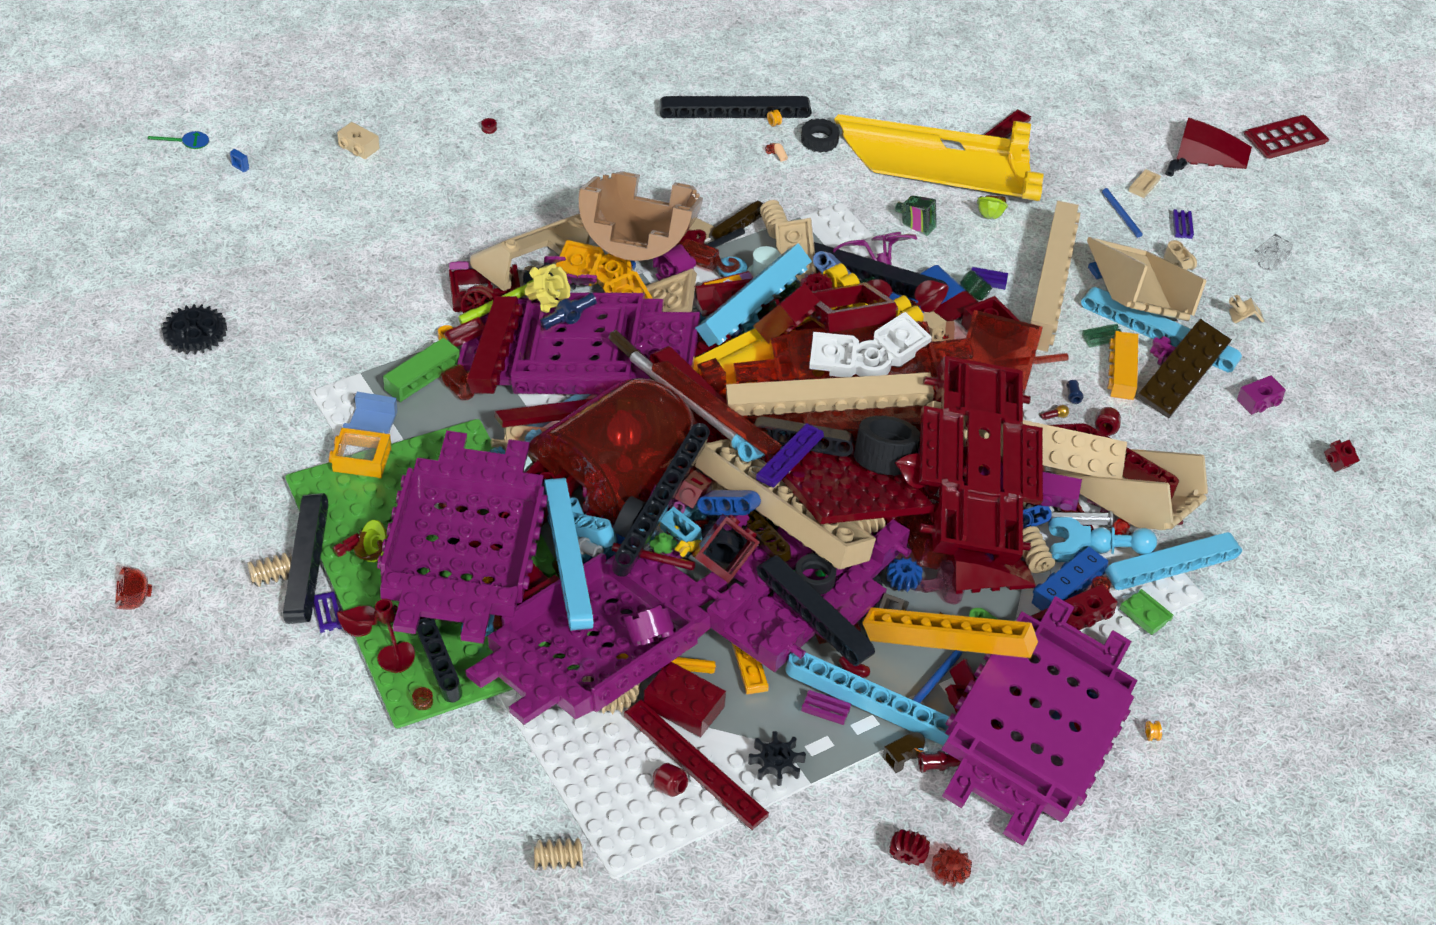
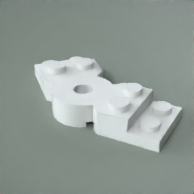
[809,312,932,377]

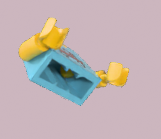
[654,506,702,557]

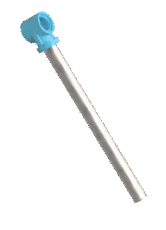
[630,351,767,462]

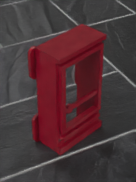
[449,264,520,312]

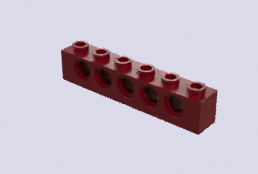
[1031,584,1118,630]

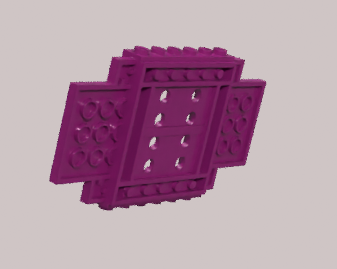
[457,293,700,395]

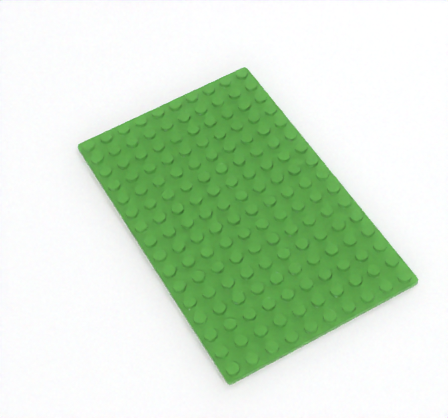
[285,419,595,728]

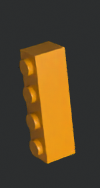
[1107,331,1139,400]

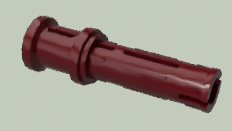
[918,750,961,773]

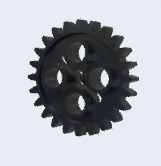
[162,304,227,355]

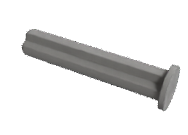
[1050,511,1113,527]

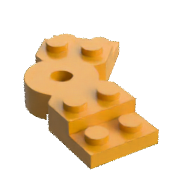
[556,240,653,299]

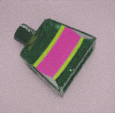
[895,195,937,236]

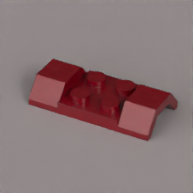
[695,278,780,317]

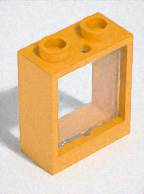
[329,428,391,478]

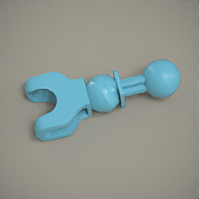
[1048,517,1157,562]

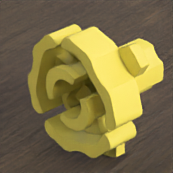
[525,264,570,313]

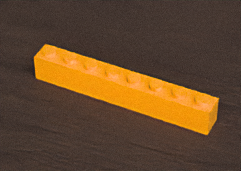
[863,607,1038,658]

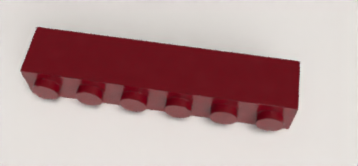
[467,296,522,394]

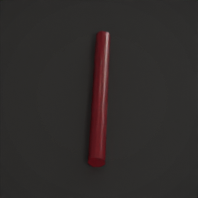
[612,543,695,570]

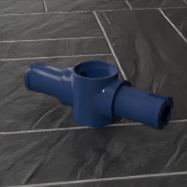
[540,293,597,330]

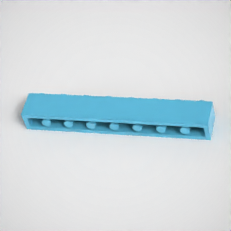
[695,243,812,347]

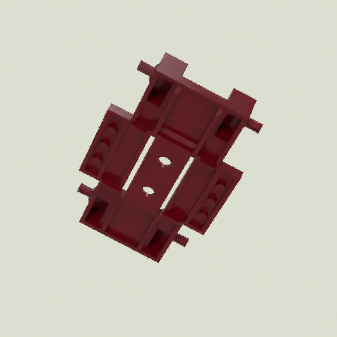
[919,356,1043,566]

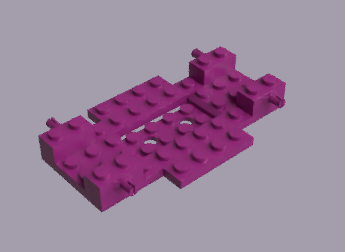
[706,519,912,673]

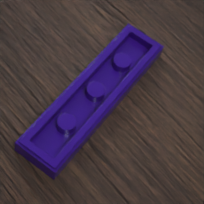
[756,423,824,488]

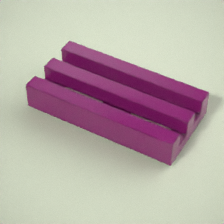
[801,690,851,725]

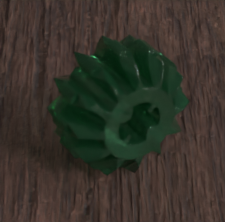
[960,270,992,301]

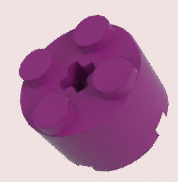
[653,244,696,281]
[623,603,674,646]

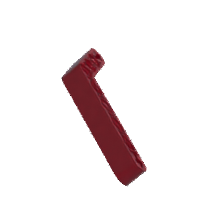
[1050,423,1179,499]

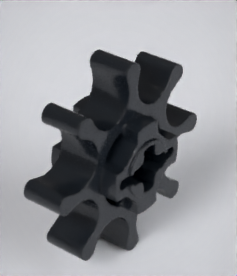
[748,731,806,786]

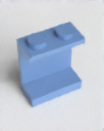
[343,391,397,434]

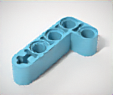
[547,497,617,548]

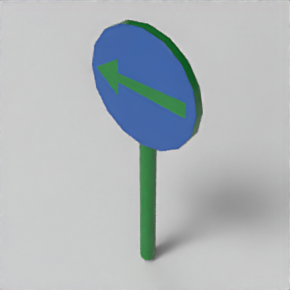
[147,131,209,149]

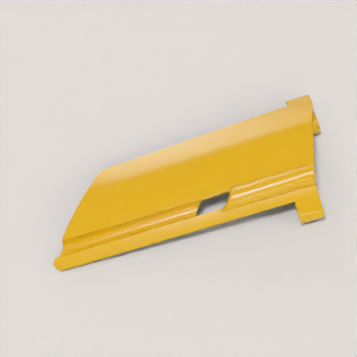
[834,114,1044,201]

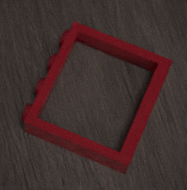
[808,282,898,333]

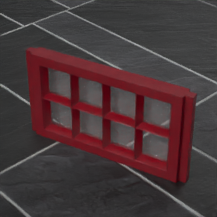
[1244,115,1329,159]

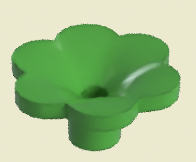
[650,533,677,554]

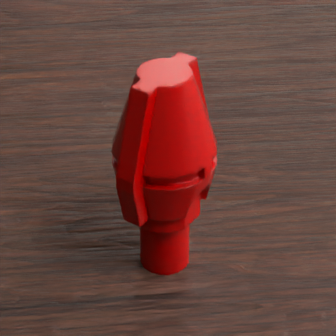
[1112,518,1131,535]

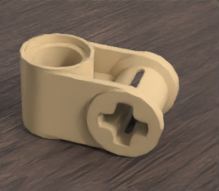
[1164,240,1197,270]

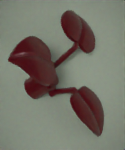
[867,280,949,313]
[895,447,983,524]
[337,599,436,673]

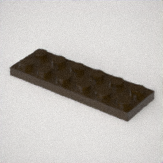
[1137,319,1232,418]

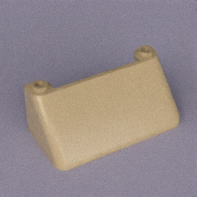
[470,214,590,291]

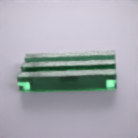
[1082,324,1122,348]

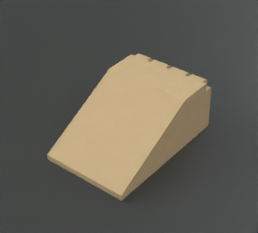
[1087,237,1206,321]
[1057,449,1208,530]

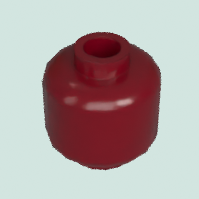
[1095,407,1121,436]
[653,763,688,797]

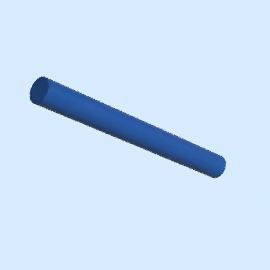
[1102,188,1143,238]
[912,650,962,703]

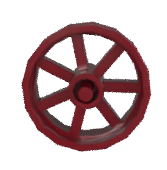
[460,285,495,313]

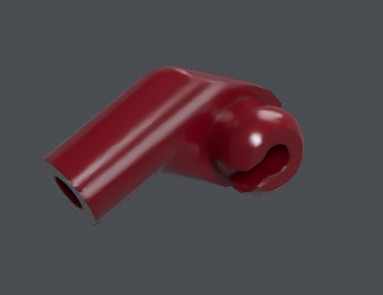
[838,656,870,678]

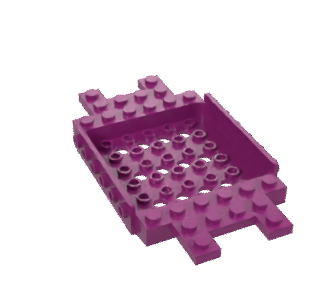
[377,430,548,644]
[466,548,728,725]
[941,596,1138,846]

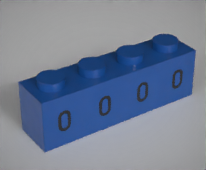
[1032,547,1108,611]

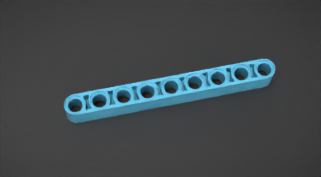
[1081,287,1242,373]
[544,478,593,631]
[786,653,949,745]

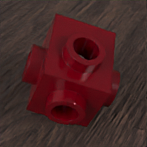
[1324,439,1360,472]

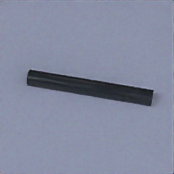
[703,227,745,252]

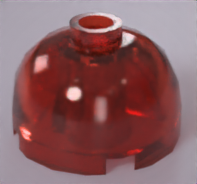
[115,566,152,610]

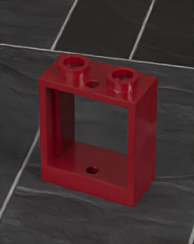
[691,514,760,583]

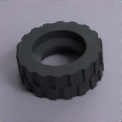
[801,118,840,153]

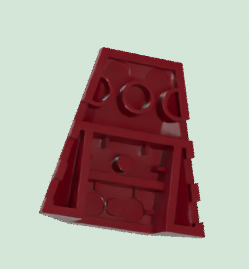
[1177,117,1252,169]
[941,548,1036,594]

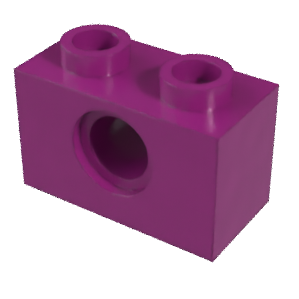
[1237,375,1286,415]

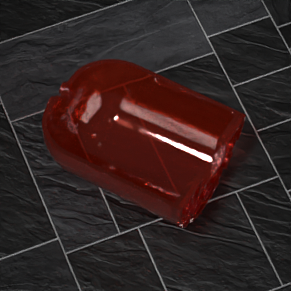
[528,378,700,528]

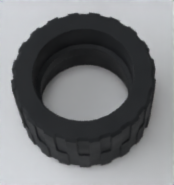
[854,415,920,476]

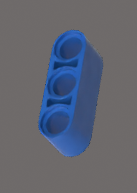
[697,490,761,515]

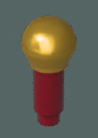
[1040,405,1069,420]

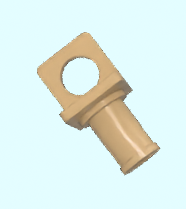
[1229,295,1265,323]

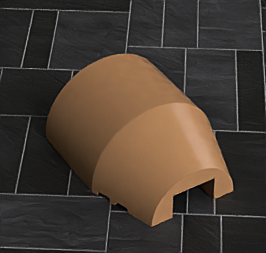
[579,171,703,261]

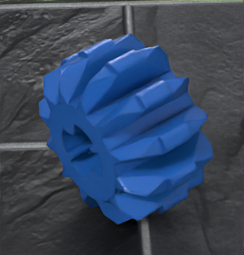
[887,556,923,592]

